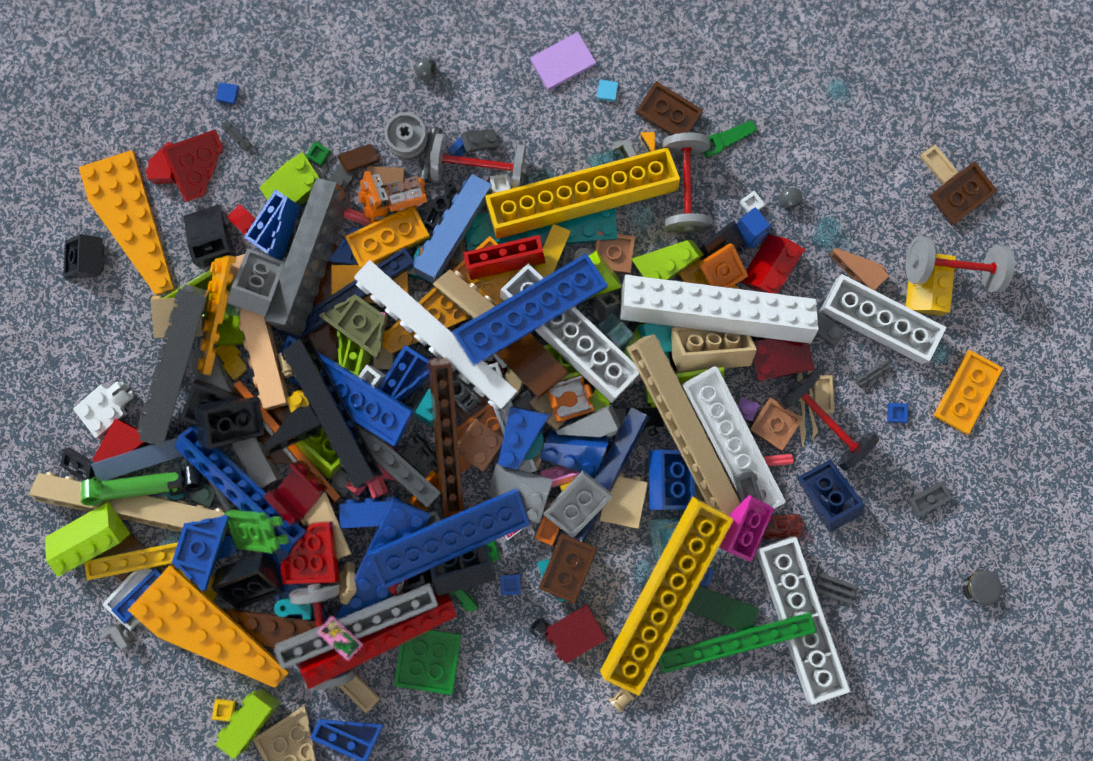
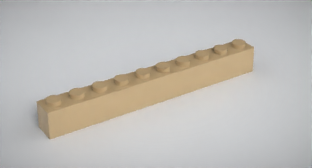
[627,334,741,515]
[29,472,229,541]

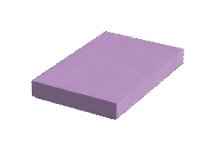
[530,32,596,91]

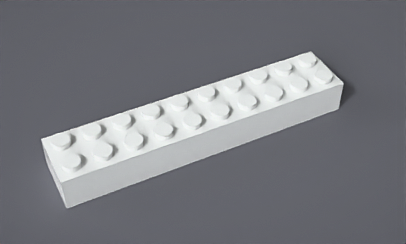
[354,260,519,411]
[620,275,818,344]

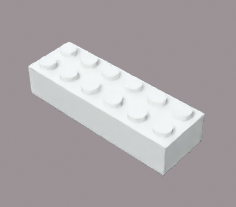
[820,274,946,364]

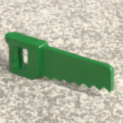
[703,121,757,159]

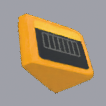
[640,132,655,152]

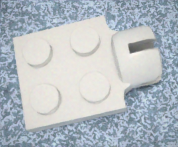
[73,382,134,438]

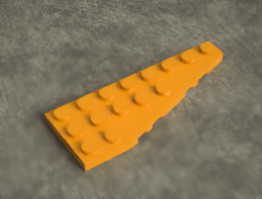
[79,150,175,296]
[382,236,522,354]
[128,564,290,688]

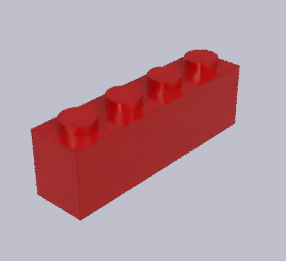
[463,235,546,280]

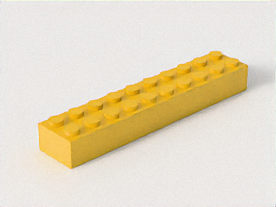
[485,147,680,239]
[600,497,734,696]

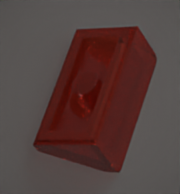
[763,514,804,540]

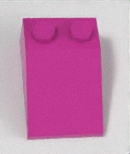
[719,495,774,562]

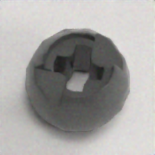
[415,57,437,81]
[778,187,803,209]

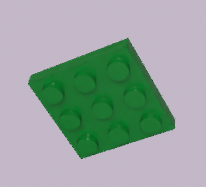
[393,630,462,695]

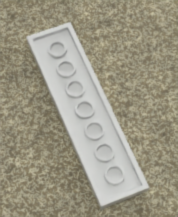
[681,366,786,509]

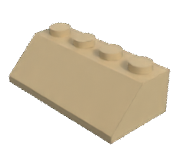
[433,269,495,319]
[671,327,757,372]
[299,492,351,559]

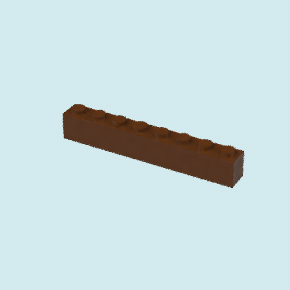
[428,358,464,518]

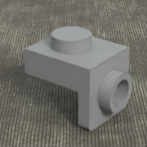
[610,139,639,158]
[99,623,134,650]

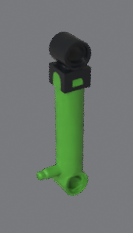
[80,466,204,506]

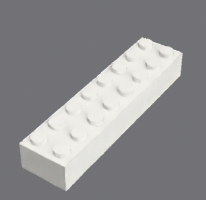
[500,264,640,403]
[756,537,850,705]

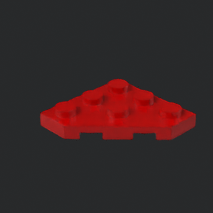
[161,129,223,202]
[281,521,339,584]

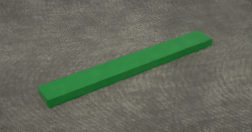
[658,612,817,674]

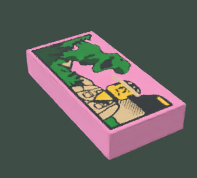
[317,616,362,660]

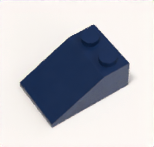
[797,459,865,532]

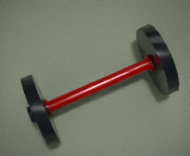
[778,371,880,471]

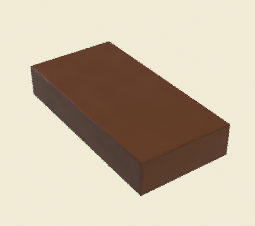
[338,144,380,173]

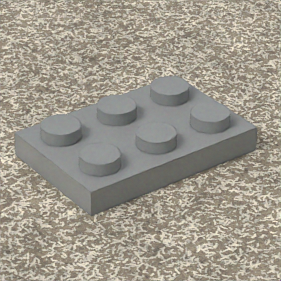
[544,471,613,538]

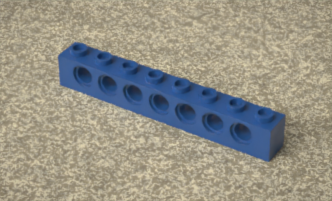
[174,425,306,554]

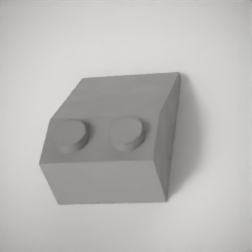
[227,248,285,317]
[488,463,553,524]

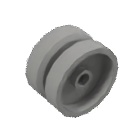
[384,112,428,160]

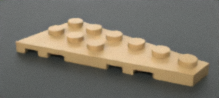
[252,705,317,761]

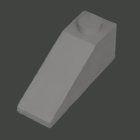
[556,404,622,437]

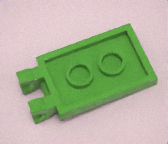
[225,510,289,553]

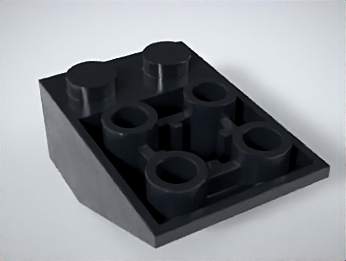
[184,204,236,268]

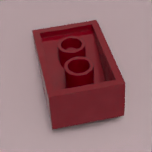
[753,338,815,382]

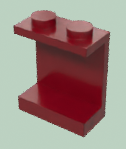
[264,460,328,525]
[544,603,607,664]

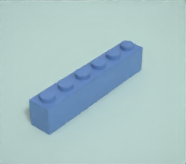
[413,174,492,283]

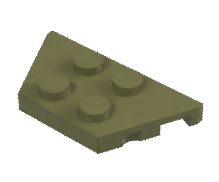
[319,294,387,359]

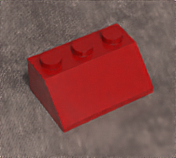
[740,234,805,294]

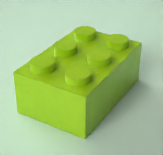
[215,688,281,759]

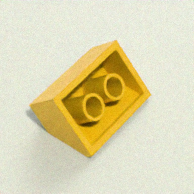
[905,254,956,316]

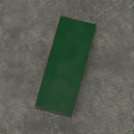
[685,585,759,631]

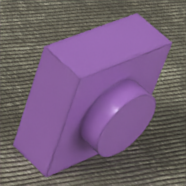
[737,397,759,422]

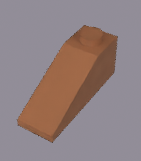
[828,248,889,290]

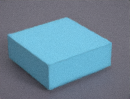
[597,80,618,102]

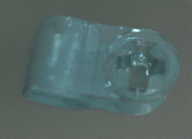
[587,150,624,167]

